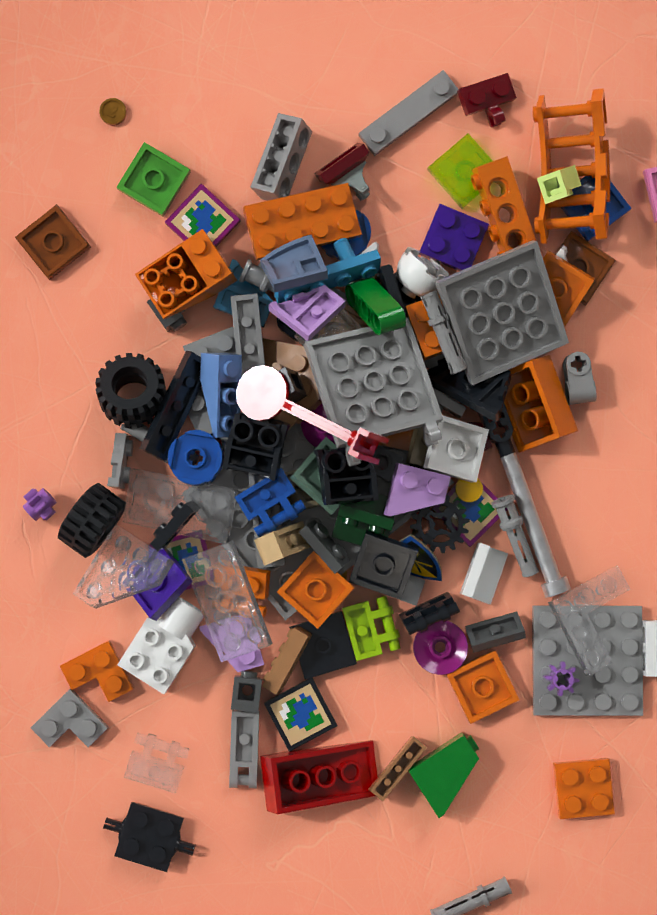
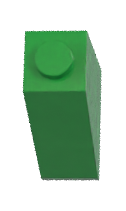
[408,732,479,818]

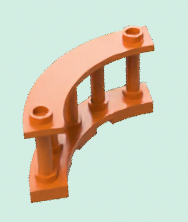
[533,88,610,244]

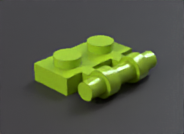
[342,596,401,661]

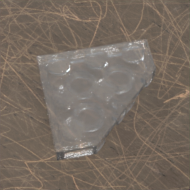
[73,524,175,609]

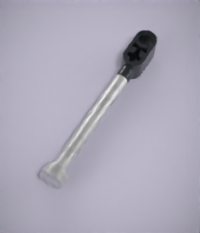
[478,404,571,598]

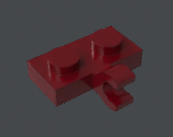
[457,73,517,128]

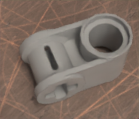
[563,352,597,405]

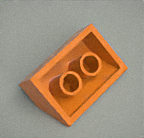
[504,355,578,453]

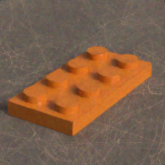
[243,183,362,261]

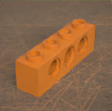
[471,156,536,255]

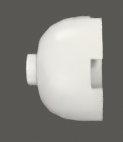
[396,247,449,299]

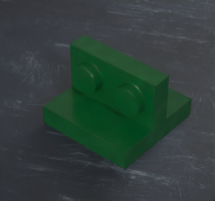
[331,494,395,546]

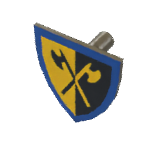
[400,529,442,581]

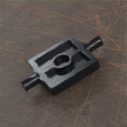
[103,802,196,872]

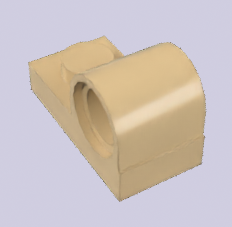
[254,521,311,566]

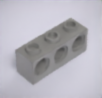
[251,113,312,201]

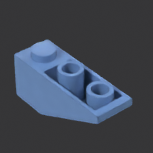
[200,353,242,438]

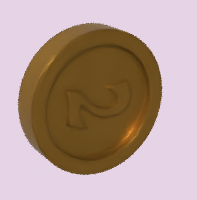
[99,98,127,126]

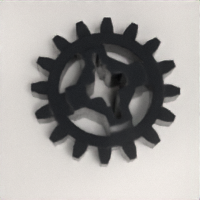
[410,495,470,553]

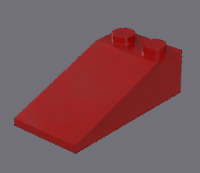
[260,740,378,815]

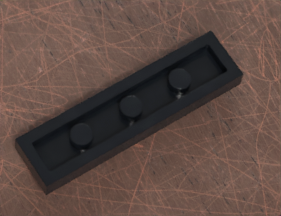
[139,351,202,461]

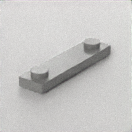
[358,70,459,156]

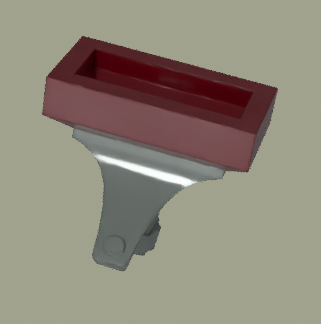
[314,143,370,201]

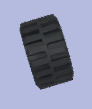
[95,353,167,428]
[58,483,126,558]

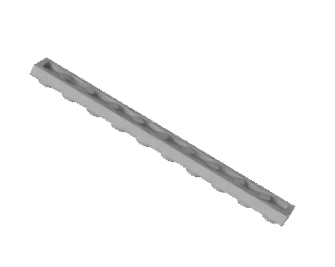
[230,293,285,568]

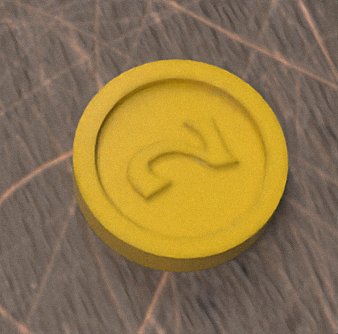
[455,478,483,502]

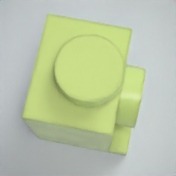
[537,165,582,204]

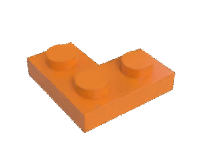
[60,640,134,702]

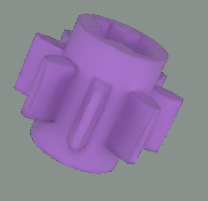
[23,488,57,521]
[543,661,579,696]

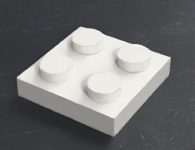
[423,415,489,483]

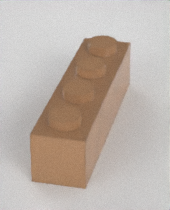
[262,625,313,695]
[368,736,427,801]

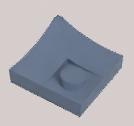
[260,235,328,292]

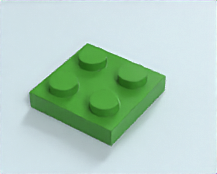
[116,142,191,217]

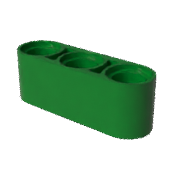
[345,277,406,335]

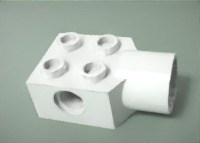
[117,597,205,694]

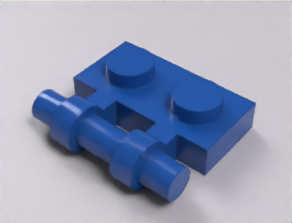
[234,468,306,537]

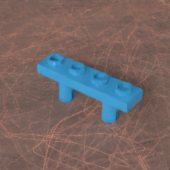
[274,238,381,304]

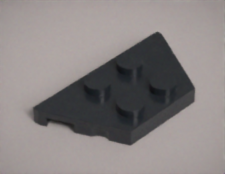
[427,358,511,422]

